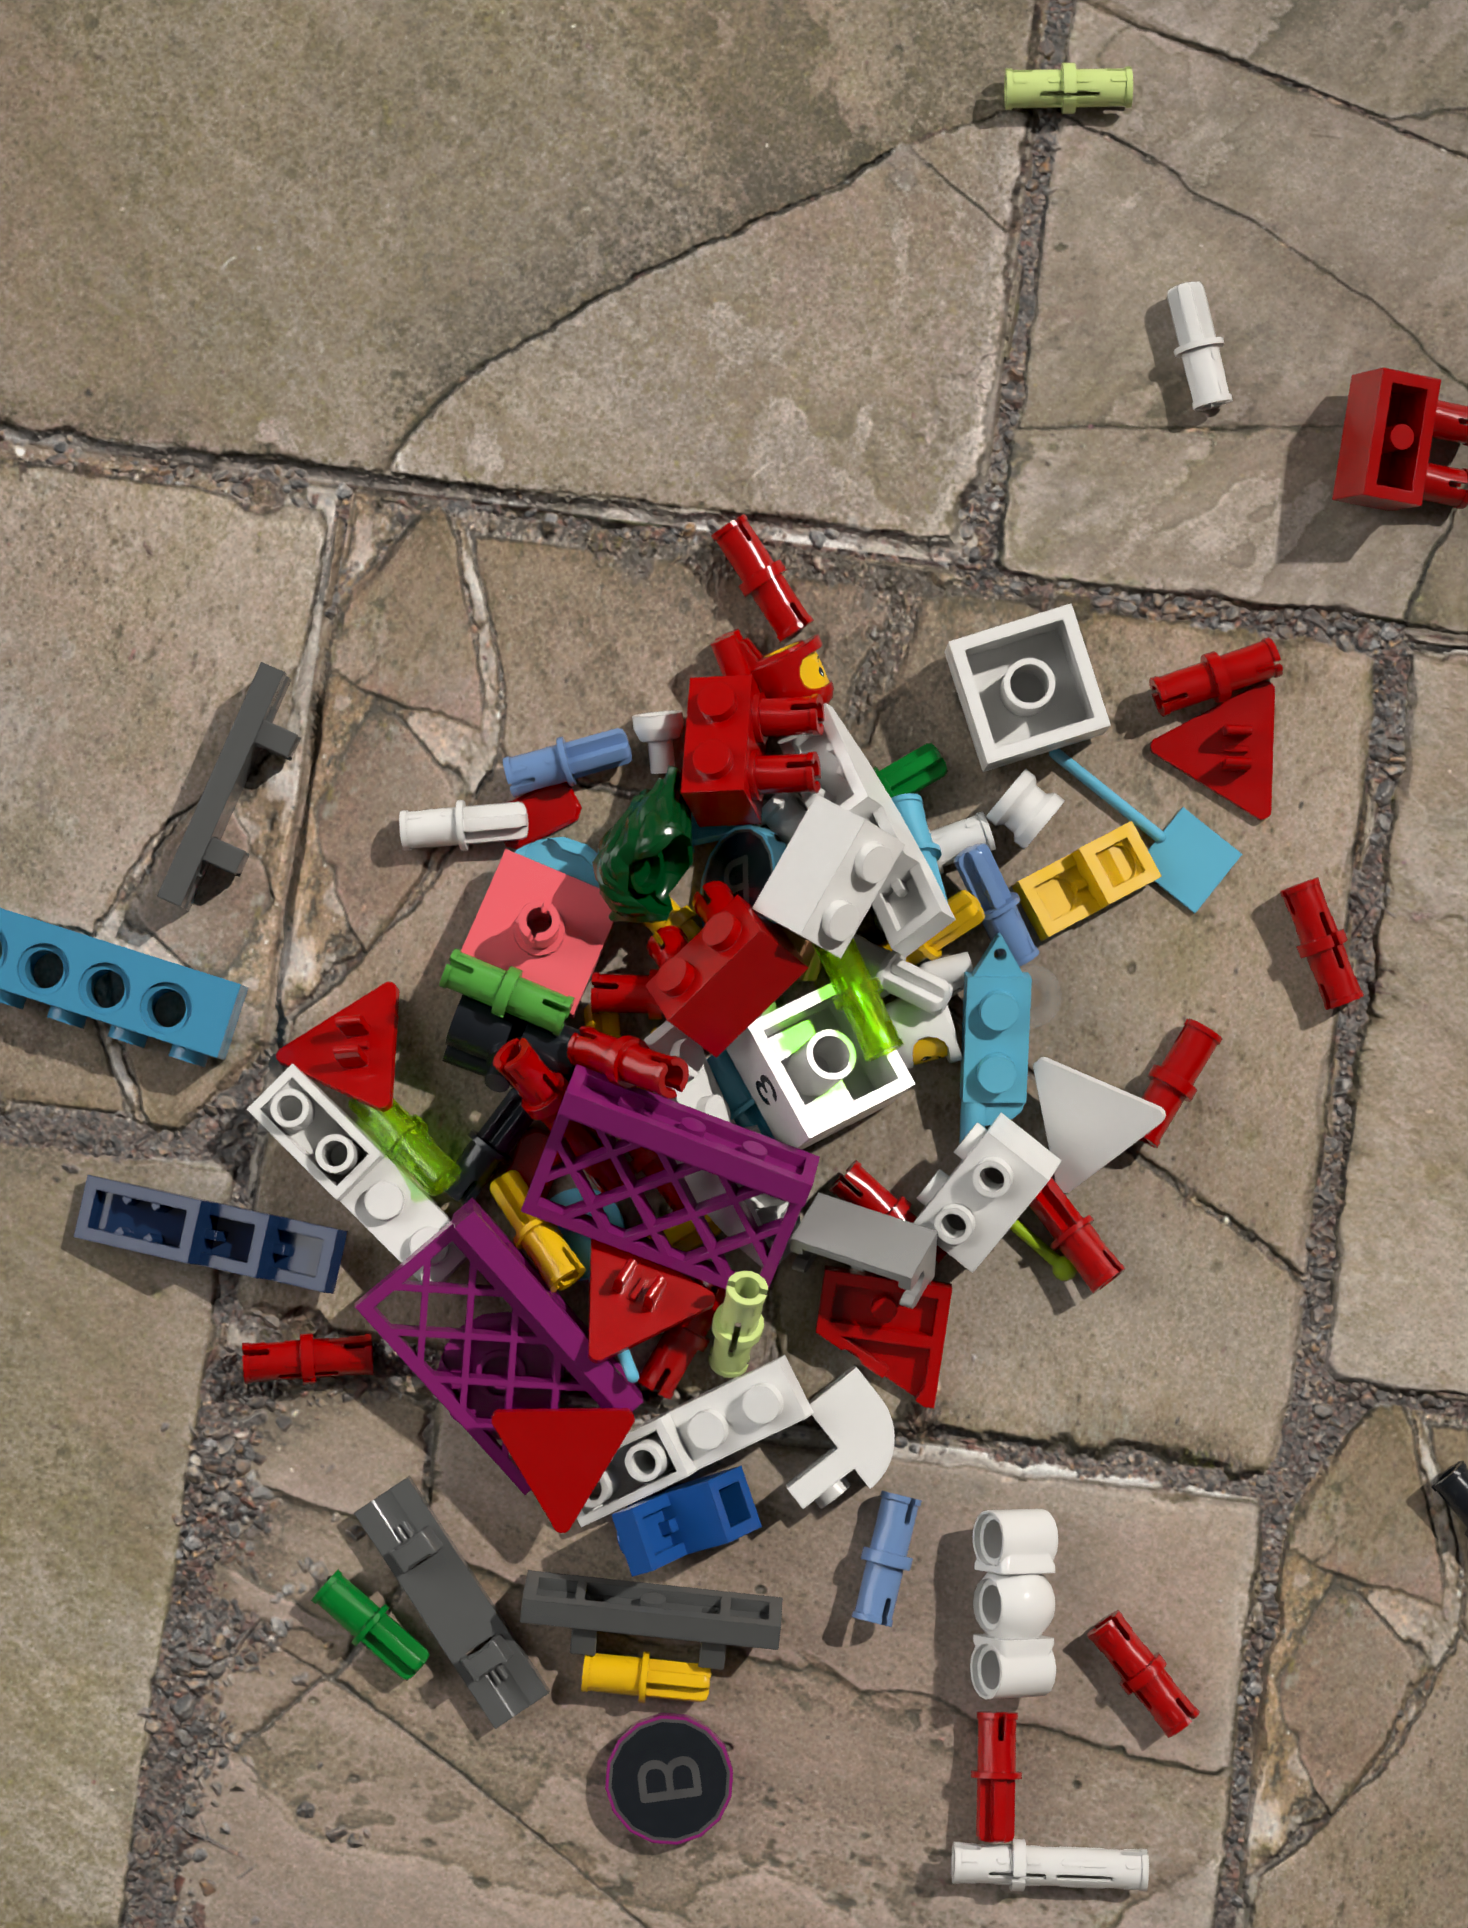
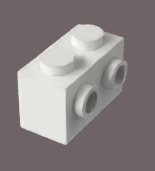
[752,794,905,959]
[913,1113,1062,1273]

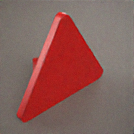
[1150,681,1275,820]
[276,981,400,1112]
[588,1238,715,1364]
[491,1408,635,1533]

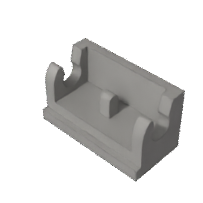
[790,1193,938,1309]

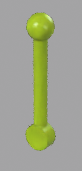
[1010,1219,1077,1281]

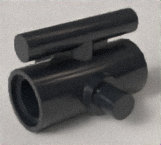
[442,995,586,1093]

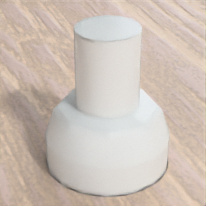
[632,711,684,774]

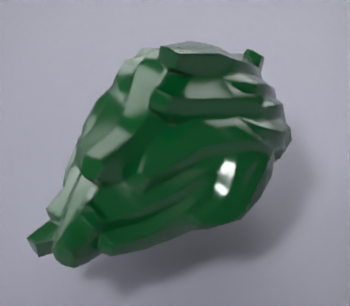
[592,766,693,923]

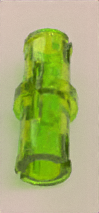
[812,938,904,1062]
[348,1098,461,1197]

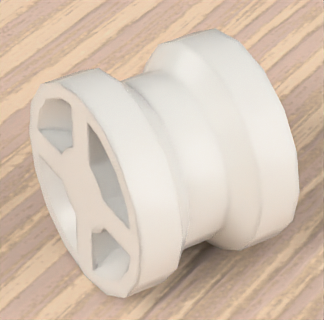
[986,769,1065,850]

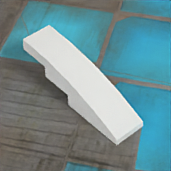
[778,703,956,957]

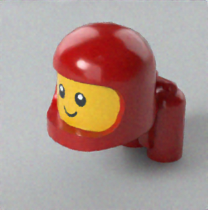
[710,629,834,705]

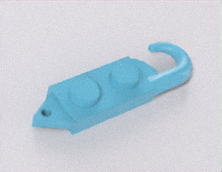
[959,933,1032,1160]

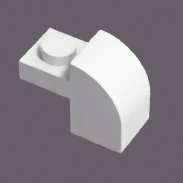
[786,1364,895,1509]

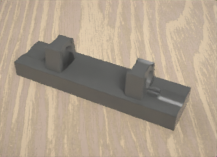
[157,662,301,911]
[354,1475,550,1729]
[520,1570,783,1670]

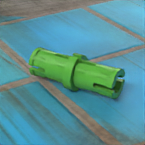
[439,948,575,1036]

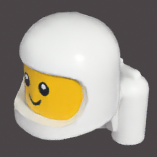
[878,951,973,1069]

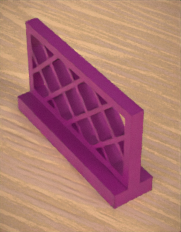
[521,1064,820,1295]
[355,1197,644,1495]

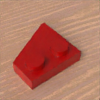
[816,1265,953,1409]

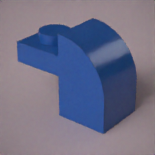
[611,1466,762,1577]

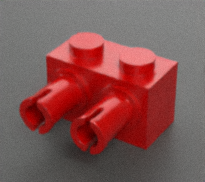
[1332,367,1468,511]
[681,674,825,827]
[646,881,809,1058]

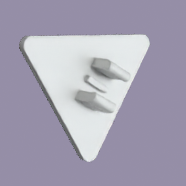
[1033,1057,1166,1193]

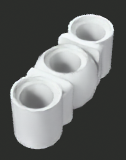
[970,1509,1058,1700]

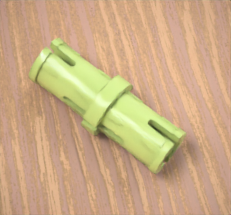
[1004,62,1133,114]
[709,1270,768,1378]

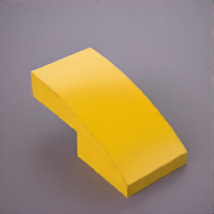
[1011,821,1162,941]

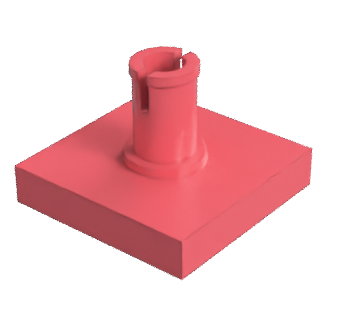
[461,849,615,1019]

